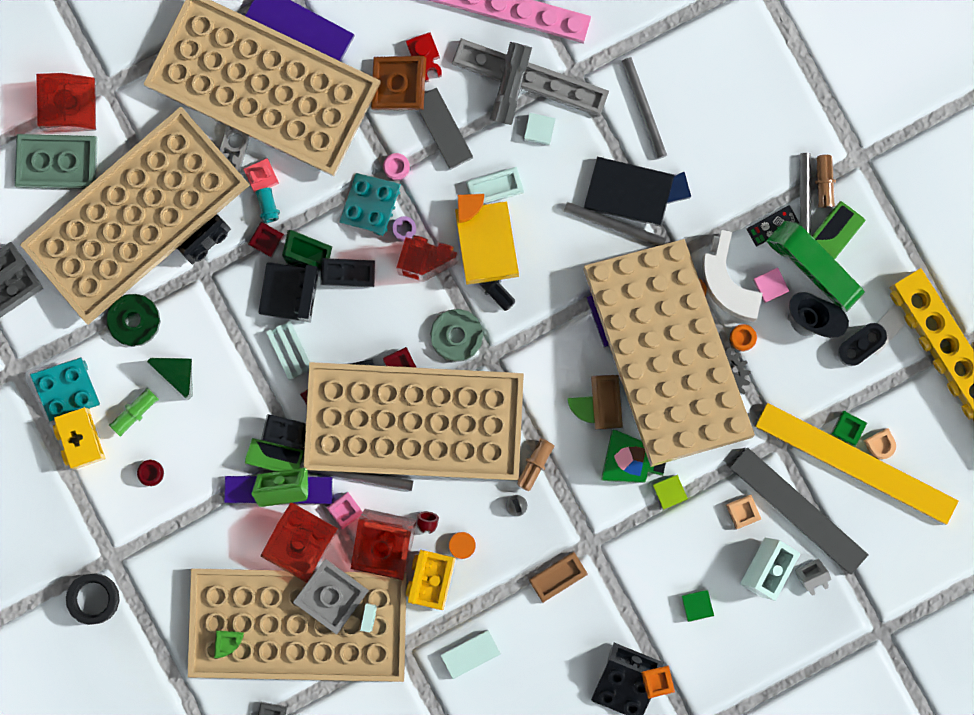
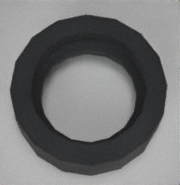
[66,573,120,625]

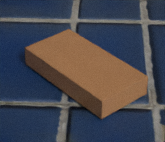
[591,375,623,430]
[529,552,588,603]

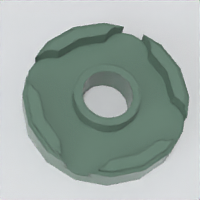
[430,309,483,362]

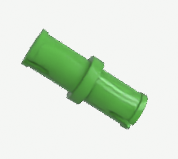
[109,388,159,437]

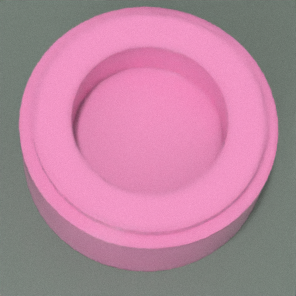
[383,153,410,181]

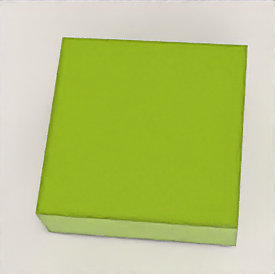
[653,475,688,510]

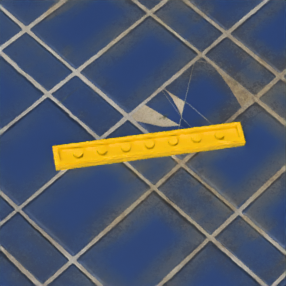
[755,403,959,525]

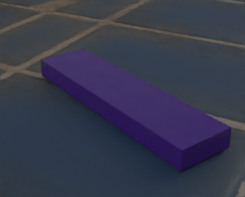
[224,476,333,504]

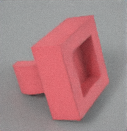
[244,158,279,193]

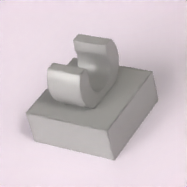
[795,559,831,595]

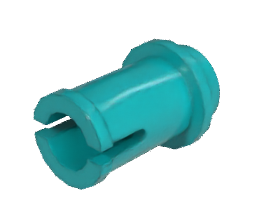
[255,188,280,223]

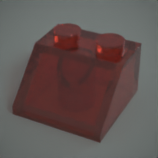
[36,73,96,132]
[260,503,338,583]
[350,509,417,580]

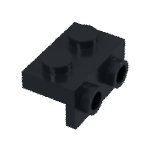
[177,214,231,265]

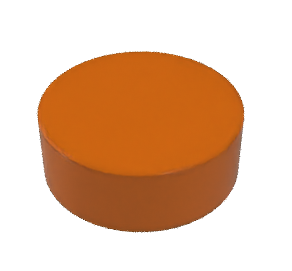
[729,324,757,352]
[449,532,476,559]

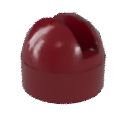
[417,511,439,534]

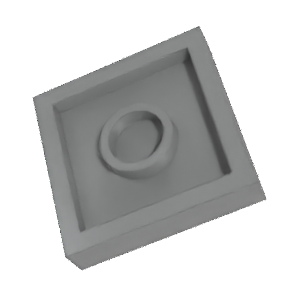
[293,558,369,635]

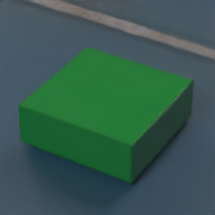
[830,411,867,447]
[681,590,714,622]

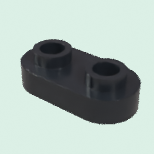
[838,323,887,366]

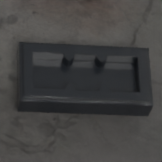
[320,258,375,287]
[261,414,306,450]

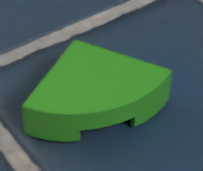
[567,396,595,423]
[214,630,244,658]

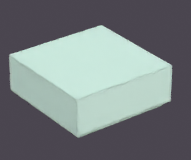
[524,113,556,145]
[360,603,377,633]

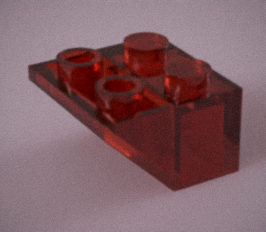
[396,235,458,282]

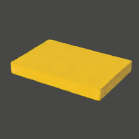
[455,201,519,285]

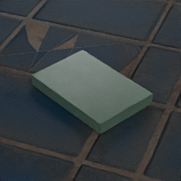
[14,134,98,189]

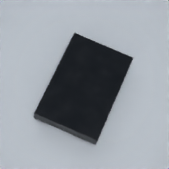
[584,156,675,227]

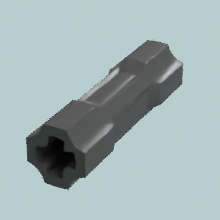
[490,42,532,125]

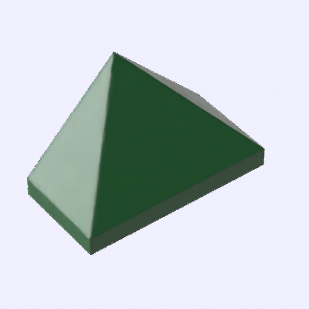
[282,230,333,271]
[147,358,193,400]

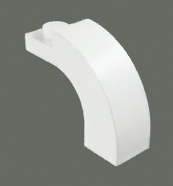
[702,230,763,322]

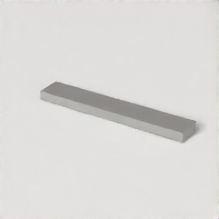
[452,38,609,117]

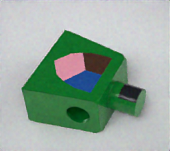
[601,430,666,483]

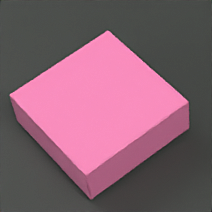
[753,268,789,304]
[327,492,364,530]

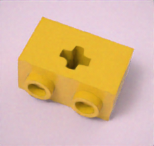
[53,407,106,470]

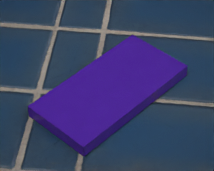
[245,0,355,62]

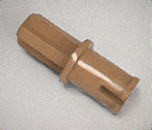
[815,154,836,208]
[517,438,555,491]

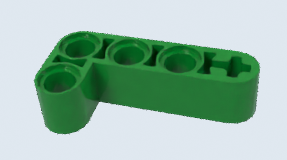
[766,221,865,312]

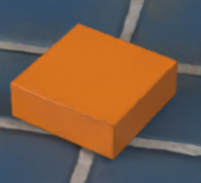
[641,665,675,699]

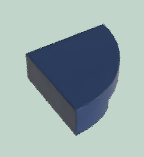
[667,172,691,204]

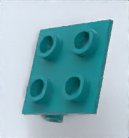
[339,173,401,236]
[30,357,100,422]

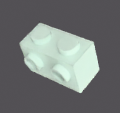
[740,537,801,601]

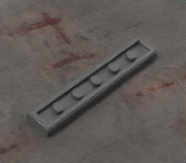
[729,448,869,575]

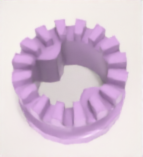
[392,216,416,242]

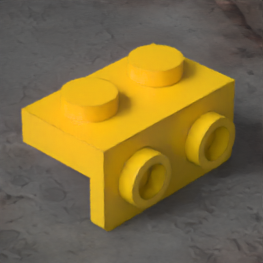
[406,550,456,610]

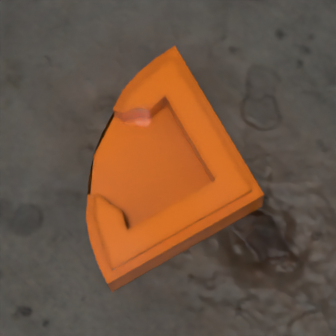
[458,194,484,223]

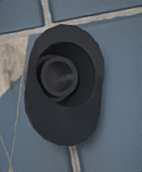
[787,292,849,338]

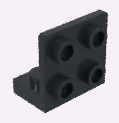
[258,262,319,323]
[591,642,664,715]

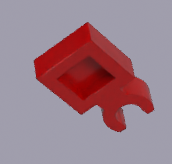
[406,32,442,83]

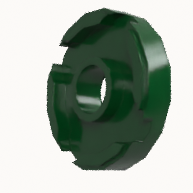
[107,294,161,347]

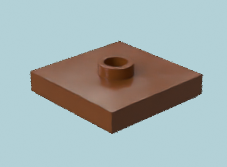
[371,56,426,110]

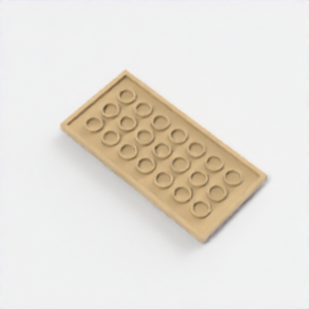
[143,0,381,177]
[20,107,250,325]
[583,239,755,467]
[304,362,524,480]
[188,569,407,682]

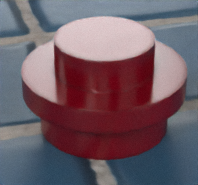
[137,460,164,486]

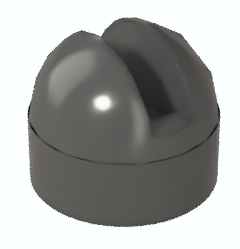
[506,495,528,517]

